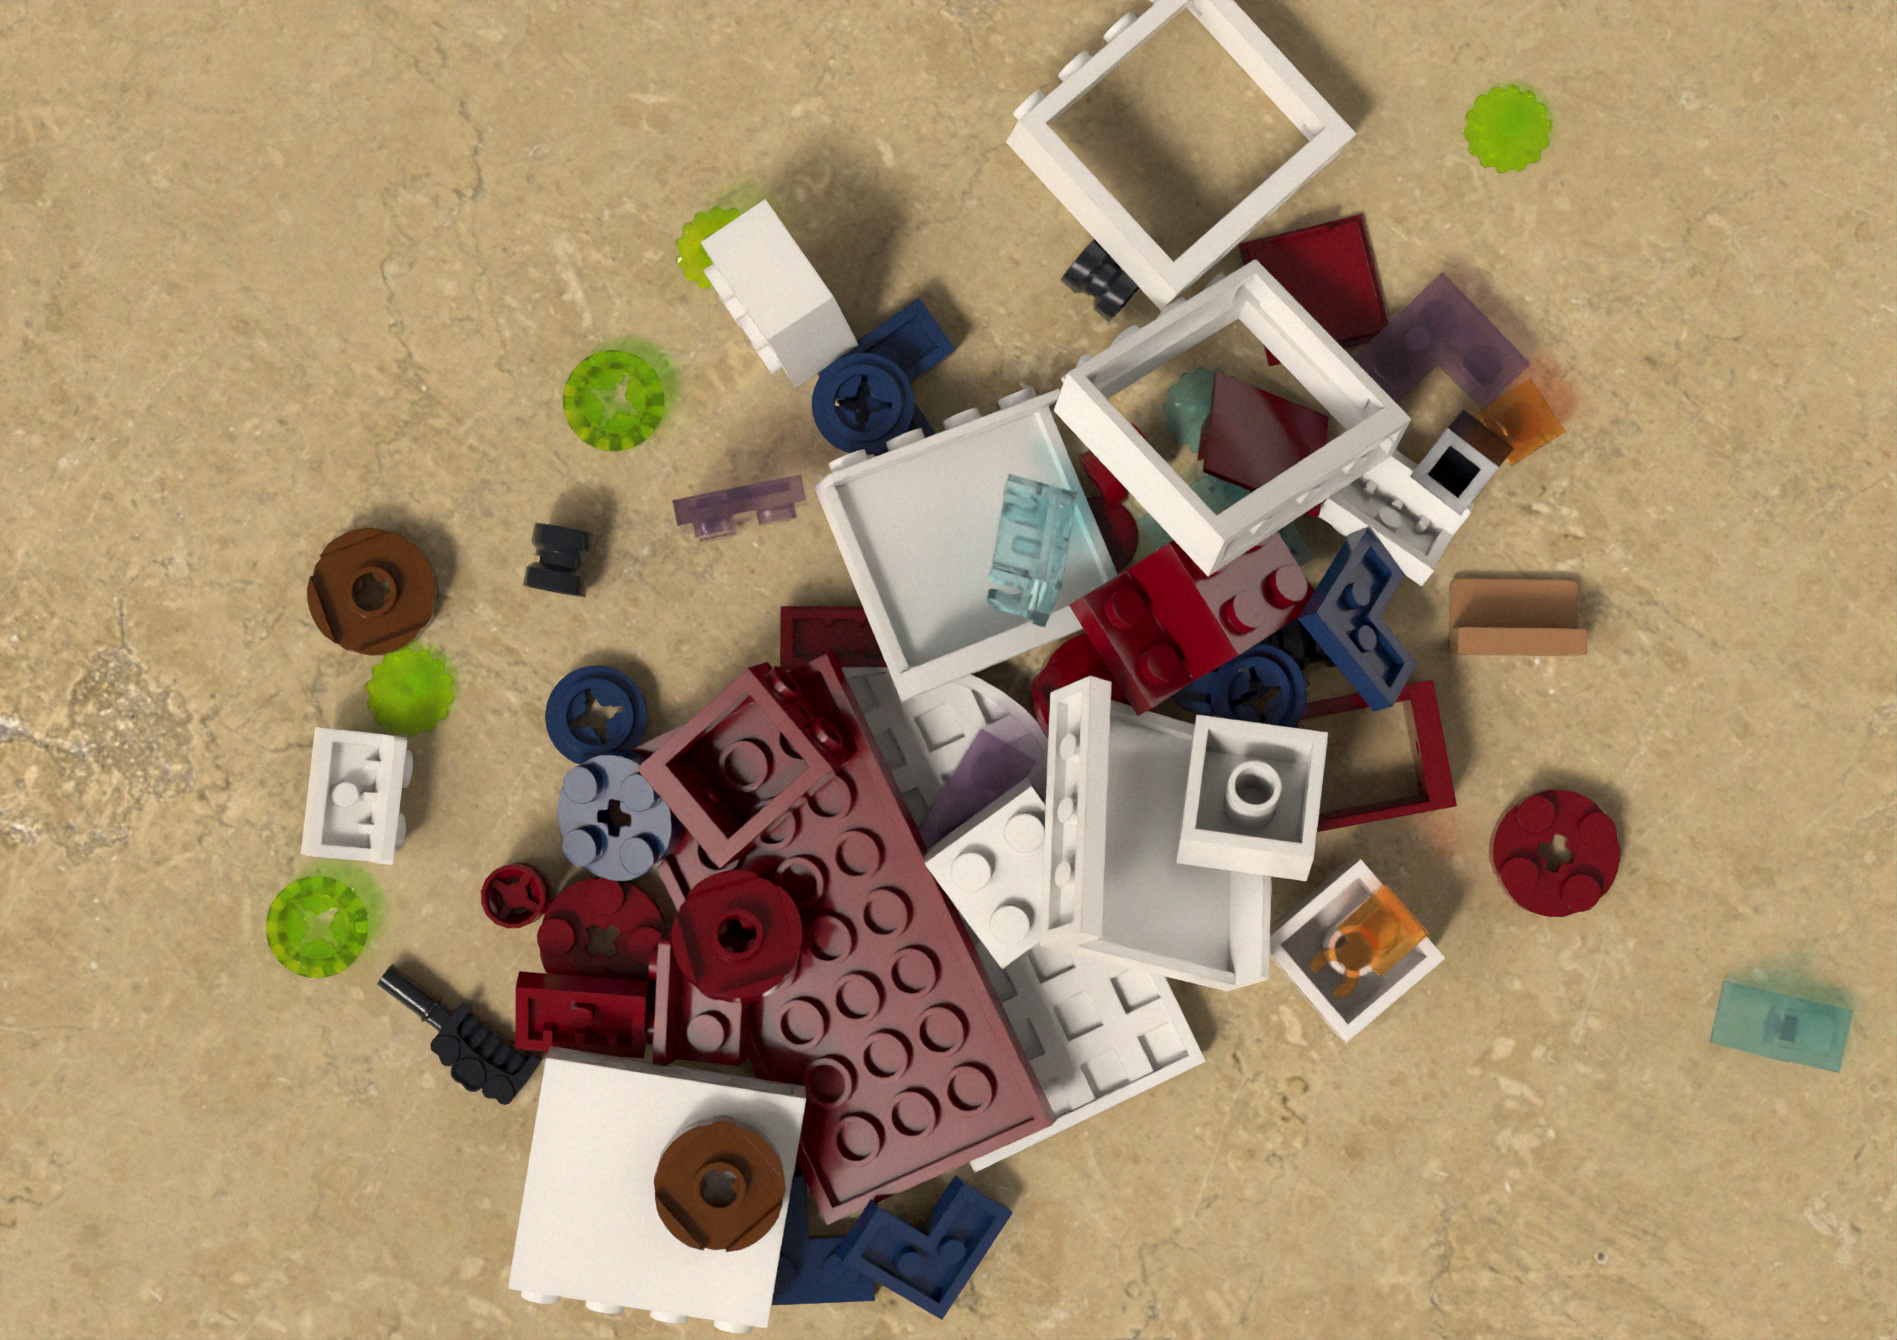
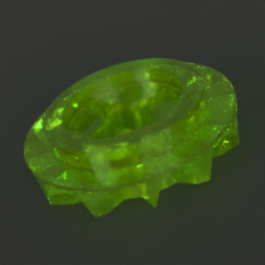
[563,350,666,453]
[266,876,369,978]

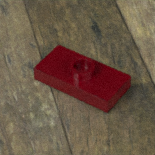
[780,606,887,671]

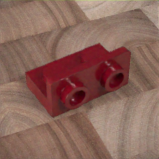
[646,931,753,1066]
[515,971,650,1059]

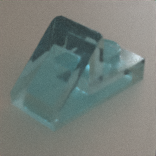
[1709,980,1853,1073]

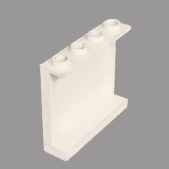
[814,387,1118,702]
[1040,676,1272,991]
[508,1046,806,1334]

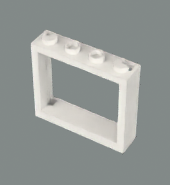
[1006,0,1356,312]
[1054,259,1411,576]

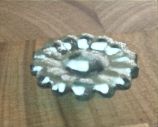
[1163,367,1238,453]

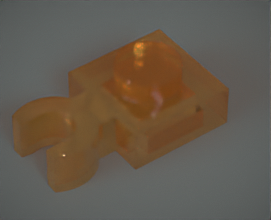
[1476,378,1566,467]
[1307,884,1429,999]

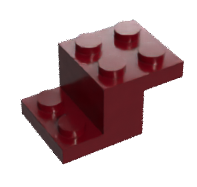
[1069,493,1314,716]

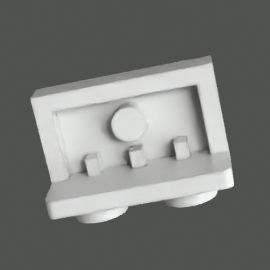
[1319,450,1474,586]
[301,727,413,865]

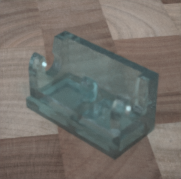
[987,474,1077,628]

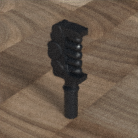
[377,964,542,1105]

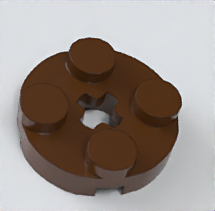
[307,528,438,656]
[653,1115,786,1252]

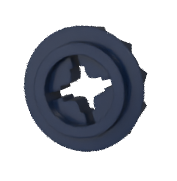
[812,353,915,455]
[1211,645,1311,728]
[545,666,647,765]

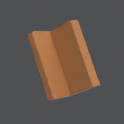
[1449,579,1587,656]

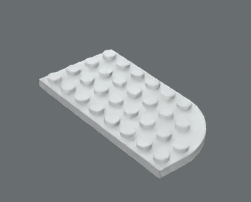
[841,667,1206,1173]

